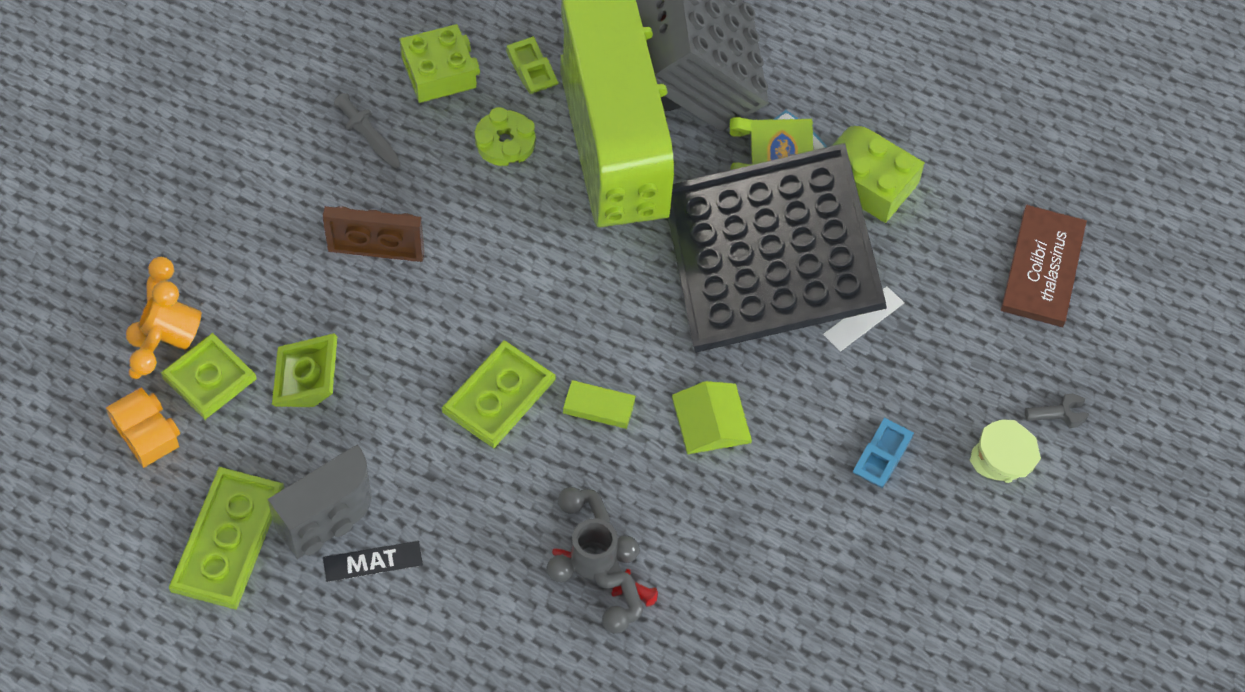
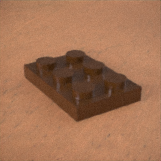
[323,206,425,262]

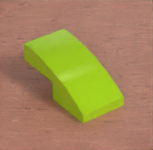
[506,36,558,94]

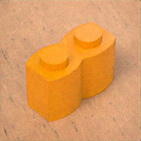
[106,387,180,468]

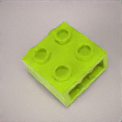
[400,24,480,103]

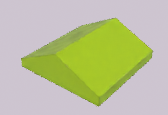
[272,333,338,407]
[672,381,752,455]

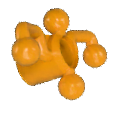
[126,257,202,379]

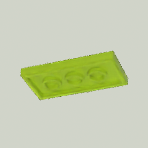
[169,467,285,610]

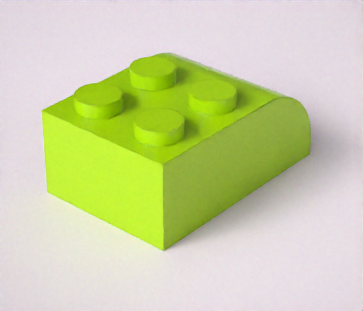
[832,126,925,223]

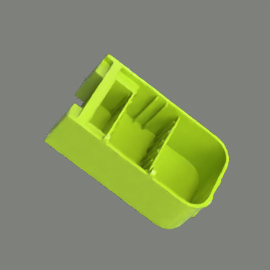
[560,0,674,227]

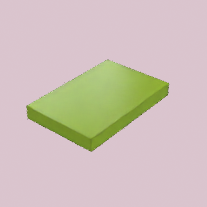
[442,340,556,448]

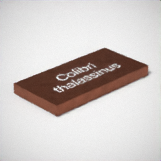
[1001,205,1087,327]

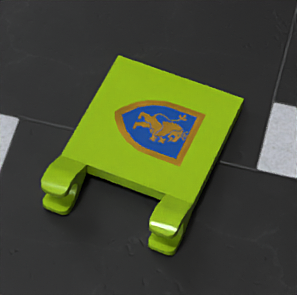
[729,117,814,170]

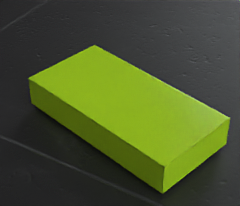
[563,380,636,429]

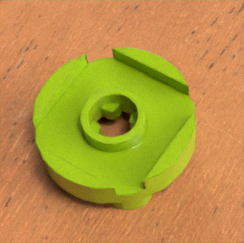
[474,107,536,166]

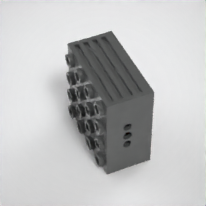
[636,0,769,131]

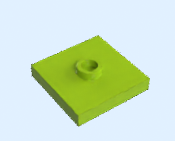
[161,333,257,420]

